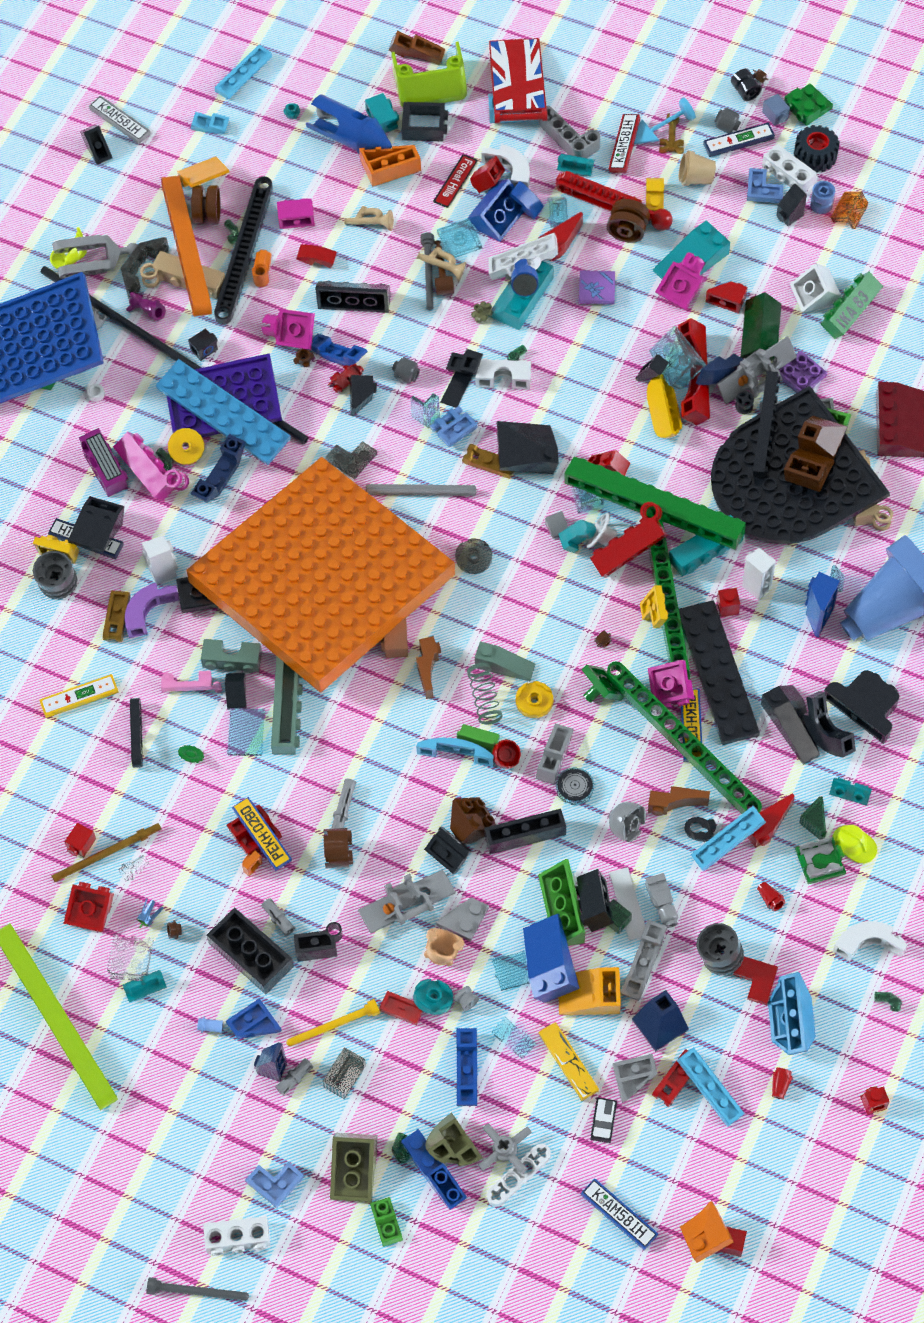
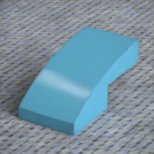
[191,111,229,134]

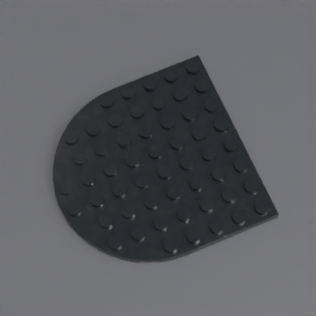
[711,386,890,544]

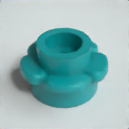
[283,103,300,119]

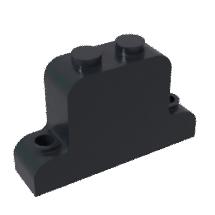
[824,670,899,744]

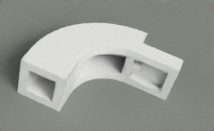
[481,144,530,188]
[833,921,908,962]

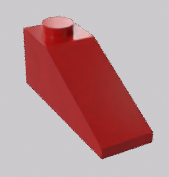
[538,212,583,261]
[748,793,795,848]

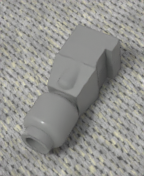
[645,873,679,928]

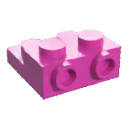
[648,660,694,709]

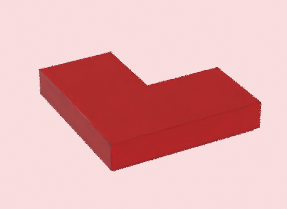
[733,956,778,1006]

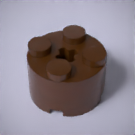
[323,828,353,869]

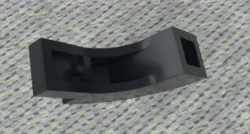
[803,691,856,758]

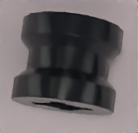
[735,391,754,415]

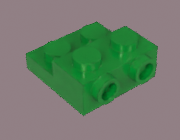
[784,83,833,126]

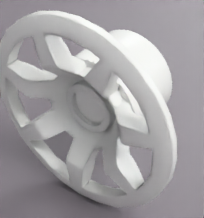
[586,513,617,549]

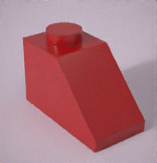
[470,156,505,193]
[705,281,748,314]

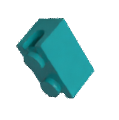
[365,93,400,133]

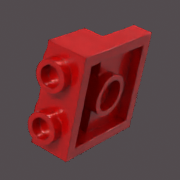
[63,881,114,932]

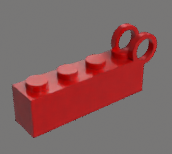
[590,502,668,578]

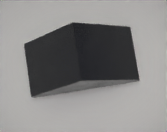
[225,672,247,710]

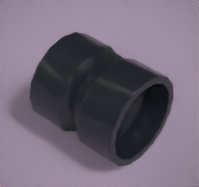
[731,68,762,102]

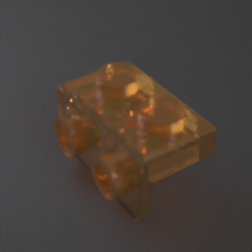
[830,191,869,229]

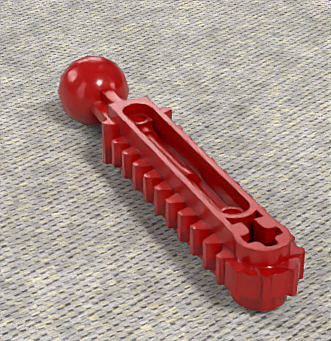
[555,171,673,231]

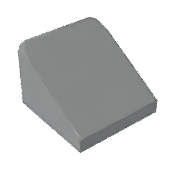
[545,511,568,539]

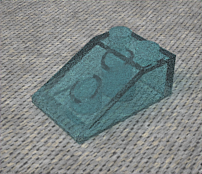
[649,326,706,390]

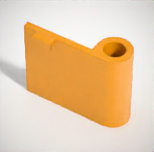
[177,156,230,188]

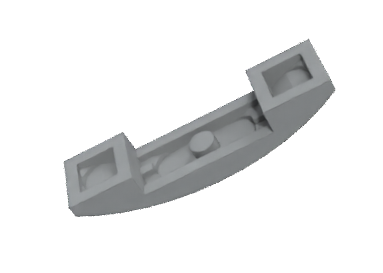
[620,920,667,1001]

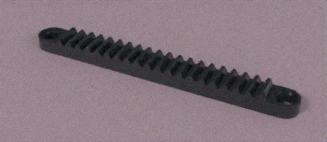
[214,176,273,324]

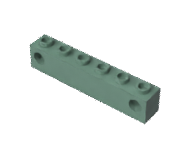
[271,656,303,755]

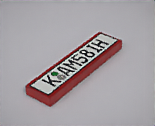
[608,114,641,173]

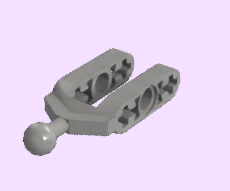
[52,235,140,279]

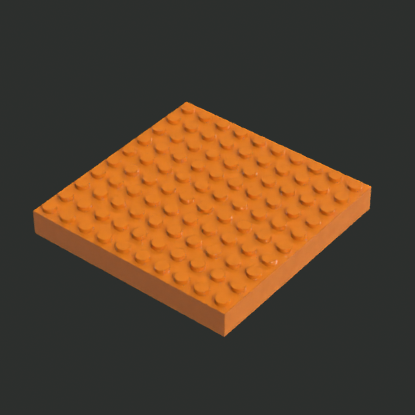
[186,457,455,693]

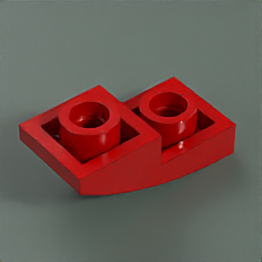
[296,244,337,268]

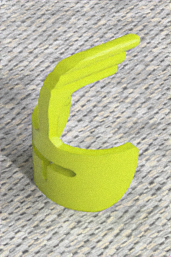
[50,227,87,269]

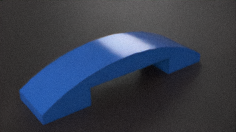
[310,333,368,365]
[456,1028,477,1106]

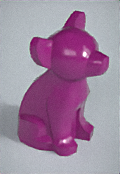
[126,292,166,321]

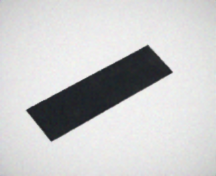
[440,349,483,408]

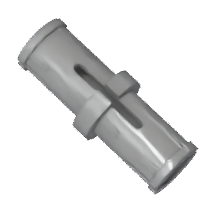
[261,898,295,936]
[275,1058,314,1096]

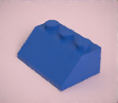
[468,179,524,242]
[805,572,840,638]

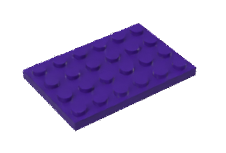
[167,353,282,438]

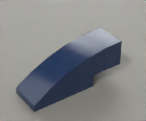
[696,354,744,385]

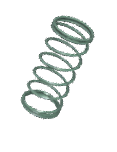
[467,663,503,725]

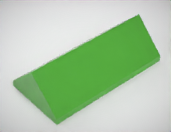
[538,859,585,946]

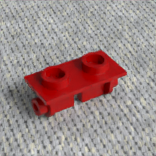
[328,363,364,393]

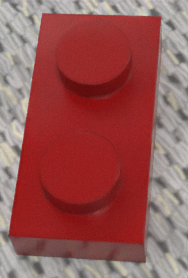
[379,991,423,1026]

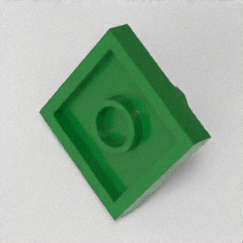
[581,664,624,703]

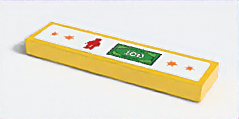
[39,674,119,718]

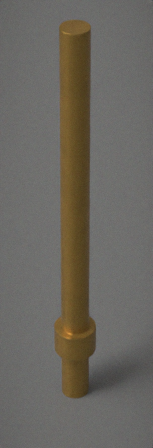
[51,822,162,882]

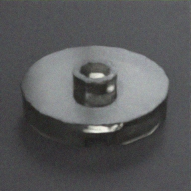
[455,538,493,574]

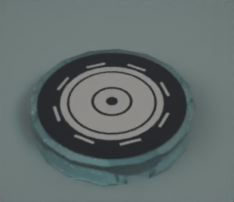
[555,767,595,806]

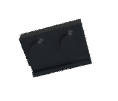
[424,827,472,874]

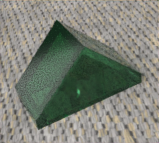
[799,796,826,840]

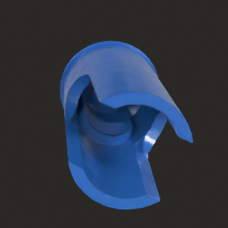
[306,94,392,154]

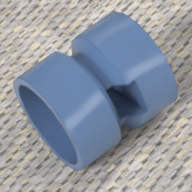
[810,181,835,214]

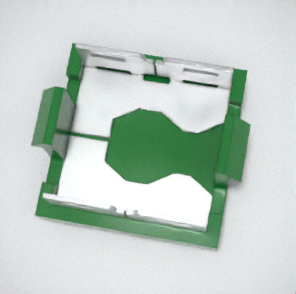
[795,837,846,885]

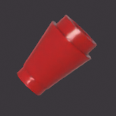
[757,882,785,911]
[772,1067,793,1100]

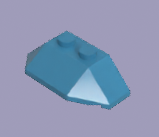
[768,972,816,1056]

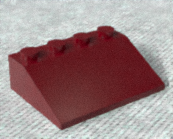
[876,382,924,457]

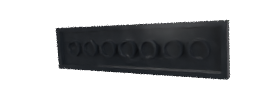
[679,600,760,745]

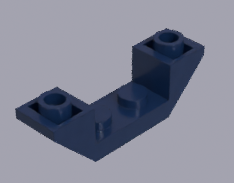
[190,434,245,503]

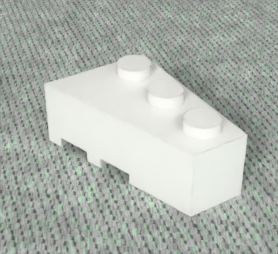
[142,535,178,585]

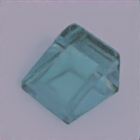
[830,565,845,592]

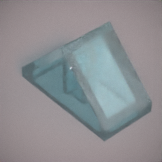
[547,196,568,228]
[571,486,606,513]

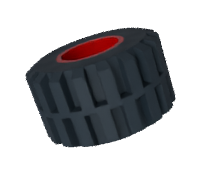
[794,125,840,173]

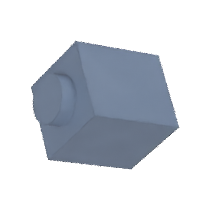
[762,94,790,126]

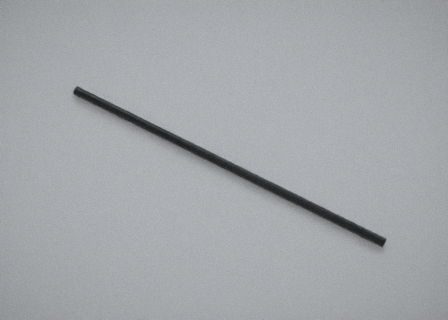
[40,266,309,444]

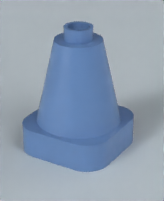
[840,535,924,641]

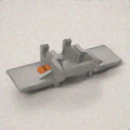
[716,336,797,404]
[358,869,456,934]

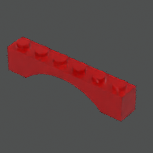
[678,318,710,426]

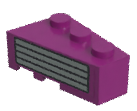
[79,428,129,497]

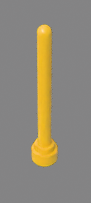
[286,999,380,1046]

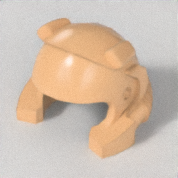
[424,928,465,966]

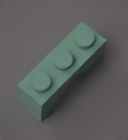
[201,639,262,673]

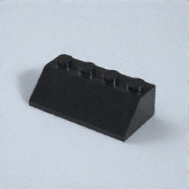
[315,281,391,313]

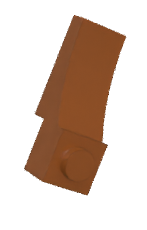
[388,30,445,65]
[416,636,441,699]
[648,786,710,816]

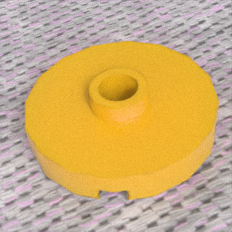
[168,428,205,465]
[515,681,554,718]

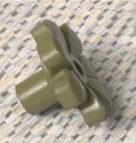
[471,301,493,323]

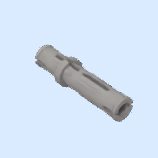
[331,778,357,828]

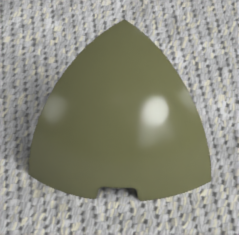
[425,1112,483,1166]

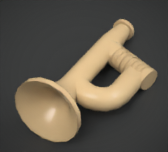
[344,206,394,231]
[416,247,466,282]

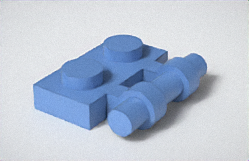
[430,406,478,448]

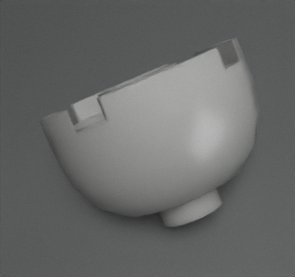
[609,802,646,842]

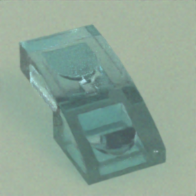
[491,1016,536,1059]

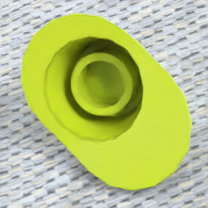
[832,825,877,864]

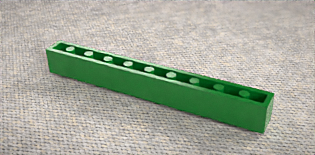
[564,456,746,550]

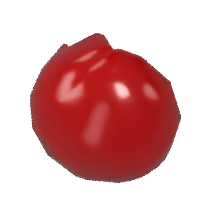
[492,739,521,769]

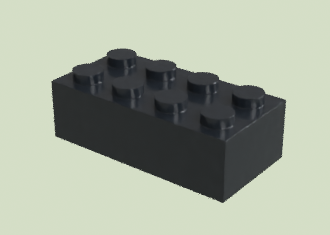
[206,907,294,995]

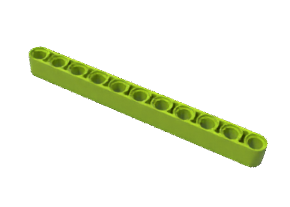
[0,923,118,1111]

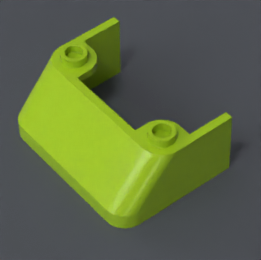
[391,41,467,107]

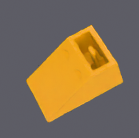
[558,967,621,1015]

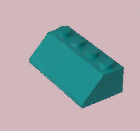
[488,261,554,330]

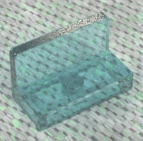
[410,393,440,428]

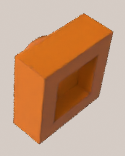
[242,851,263,877]

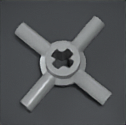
[478,1123,532,1174]

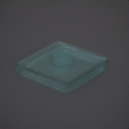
[436,219,482,258]

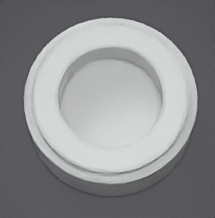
[86,383,105,402]

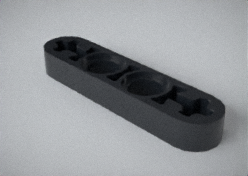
[130,698,143,768]

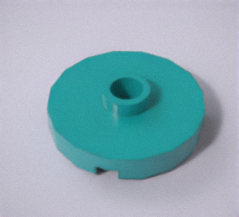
[413,979,454,1015]

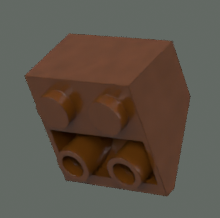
[784,448,834,492]

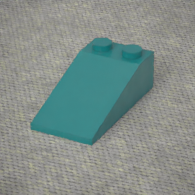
[653,220,730,279]

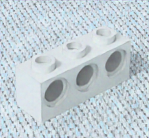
[762,144,817,192]
[203,1216,270,1256]

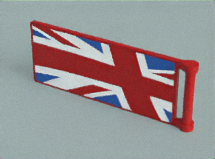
[489,38,547,124]

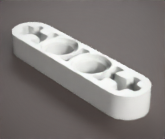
[487,1143,551,1207]

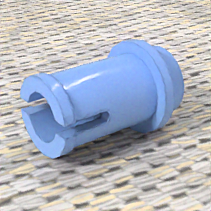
[197,1017,223,1033]

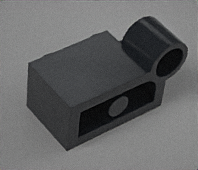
[294,922,343,962]

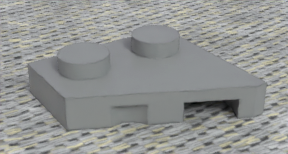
[436,897,489,942]
[612,1054,658,1103]

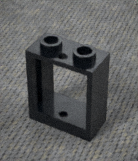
[401,102,448,142]

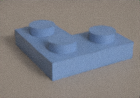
[747,168,783,203]
[245,1162,304,1209]

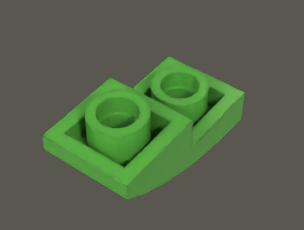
[370,1197,403,1247]

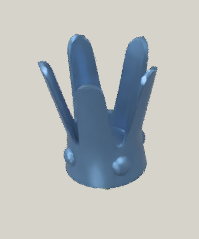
[137,898,164,928]

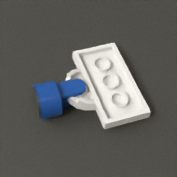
[488,233,558,297]

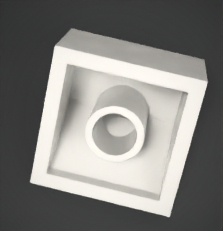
[790,263,841,313]

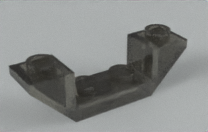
[120,237,169,299]

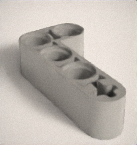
[539,106,601,158]

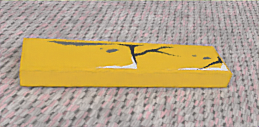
[538,1022,599,1101]

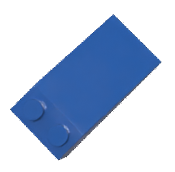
[523,914,580,1003]

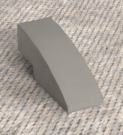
[536,723,574,784]

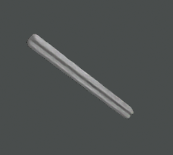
[366,484,476,496]

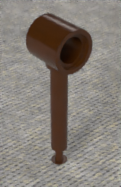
[434,240,454,296]

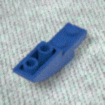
[401,1129,467,1210]

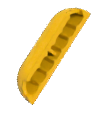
[647,374,682,438]

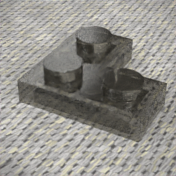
[325,441,377,480]

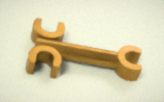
[659,113,684,154]

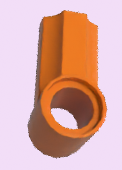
[252,249,272,287]

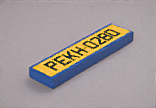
[681,689,702,762]
[232,797,292,871]

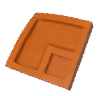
[680,1201,733,1263]

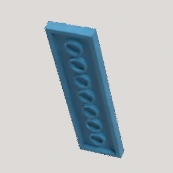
[155,359,291,465]

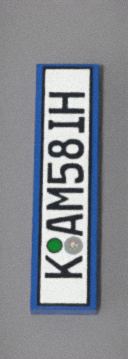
[581,1178,658,1251]

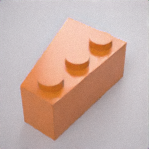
[359,145,421,187]

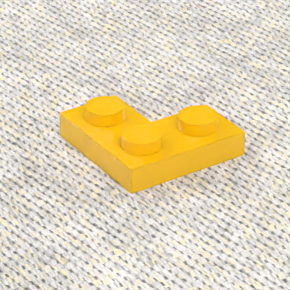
[640,585,668,628]

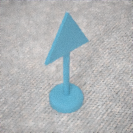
[634,97,696,144]

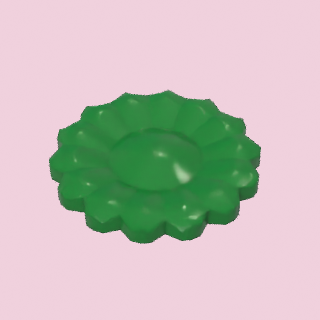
[178,745,205,763]

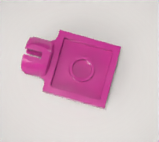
[655,252,705,310]
[261,309,315,349]

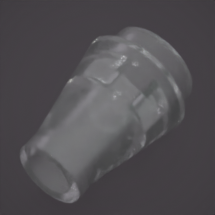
[119,854,149,881]

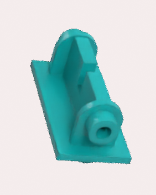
[557,154,595,177]
[829,777,872,806]
[122,970,167,1003]

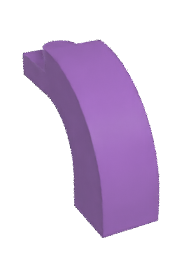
[125,583,180,638]

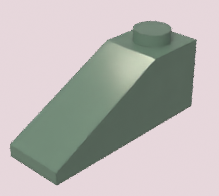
[475,641,535,682]

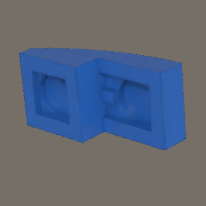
[509,181,544,220]

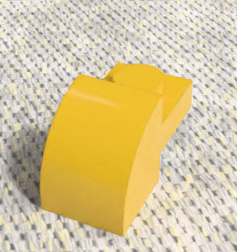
[646,178,664,211]

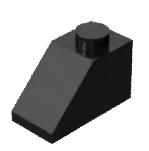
[80,124,113,165]
[776,184,807,226]
[350,375,377,416]

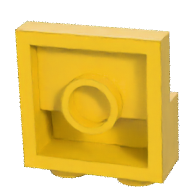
[33,535,80,564]

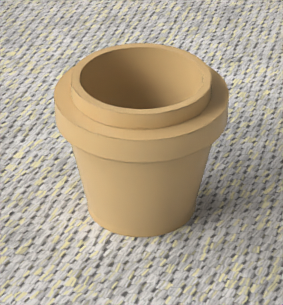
[678,150,716,186]

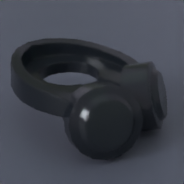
[684,817,716,843]

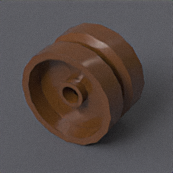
[191,185,221,225]
[607,199,650,243]

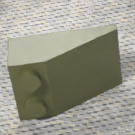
[330,1132,378,1202]

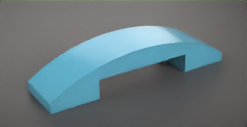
[416,737,494,767]

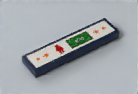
[703,122,775,157]

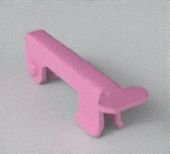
[161,671,222,693]

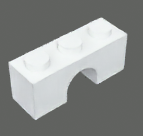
[475,358,531,390]

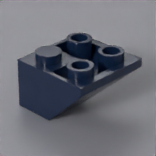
[632,990,689,1052]

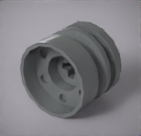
[32,551,78,600]
[696,923,744,975]

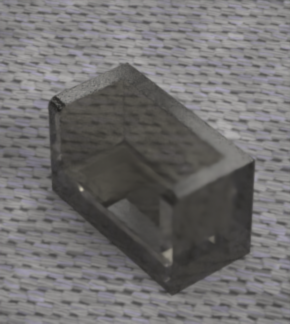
[322,1047,366,1100]

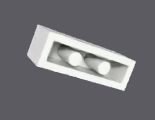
[742,548,776,600]

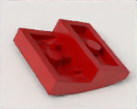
[226,804,282,855]

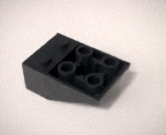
[68,496,125,552]

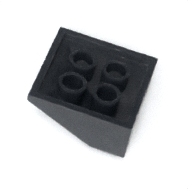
[496,421,559,474]

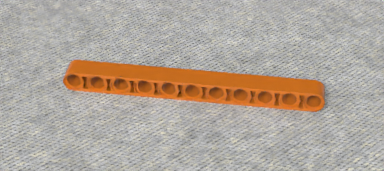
[161,175,212,317]

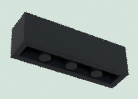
[484,808,566,855]

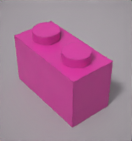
[277,198,315,229]

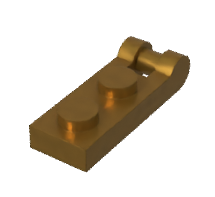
[462,444,513,479]
[103,590,131,642]

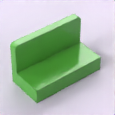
[457,724,500,754]

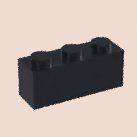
[575,869,614,932]

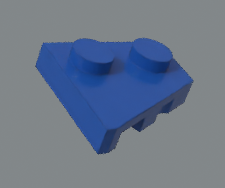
[226,998,282,1039]

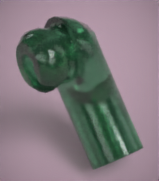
[224,219,239,244]
[156,448,173,471]

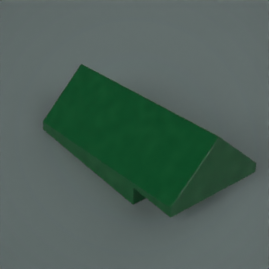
[740,292,781,362]

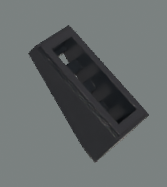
[635,354,668,381]

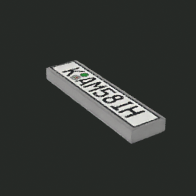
[89,95,151,144]

